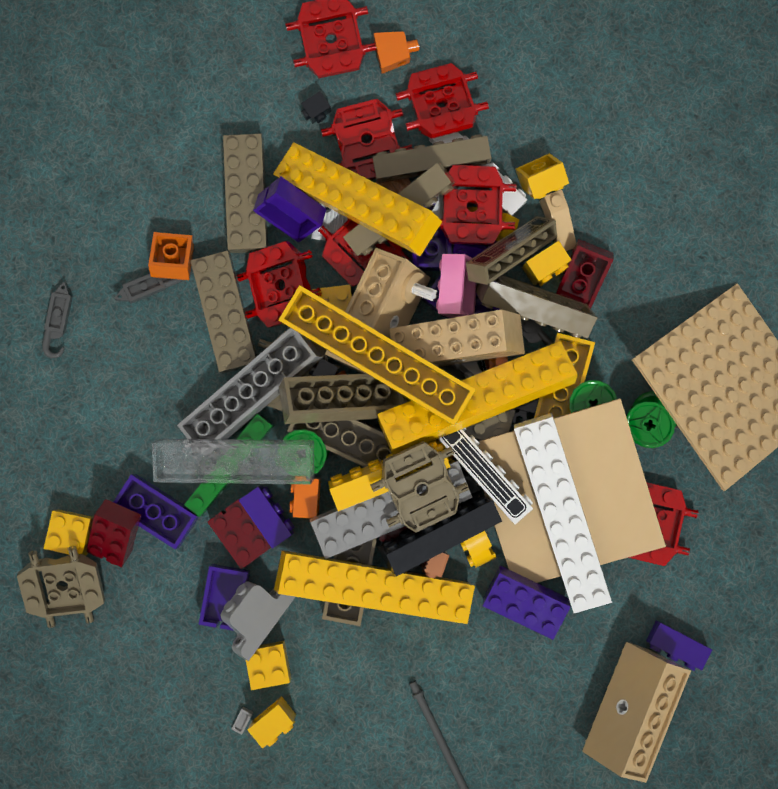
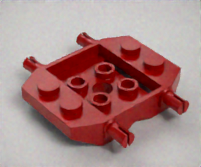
[286,0,376,78]
[395,63,489,138]
[321,99,412,180]
[439,165,516,245]
[318,219,410,287]
[236,241,322,328]
[628,482,698,566]

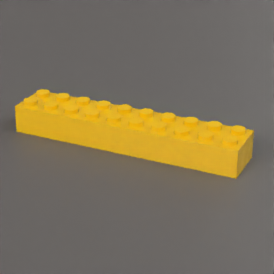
[273,142,442,256]
[279,285,476,426]
[377,341,578,455]
[274,550,475,624]

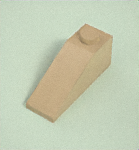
[539,190,576,251]

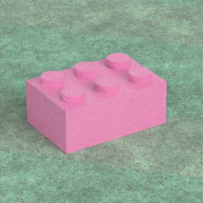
[436,254,477,318]

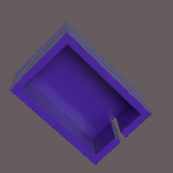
[253,176,326,243]
[239,486,295,549]
[199,564,250,631]

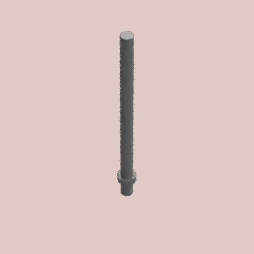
[409,680,468,789]

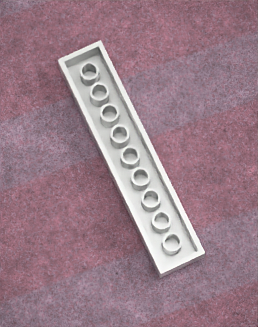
[514,413,612,613]

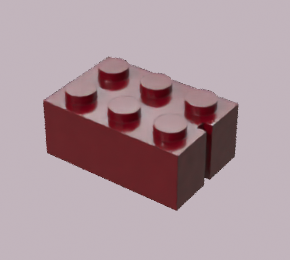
[208,498,271,569]
[86,499,141,567]

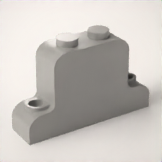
[221,581,295,661]

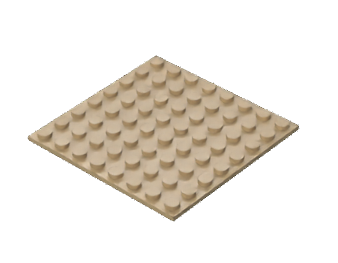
[632,283,778,491]
[477,398,666,583]

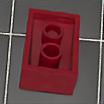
[556,239,614,309]

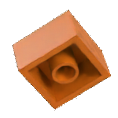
[148,232,194,280]
[290,477,321,518]

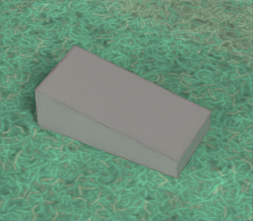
[232,707,253,735]

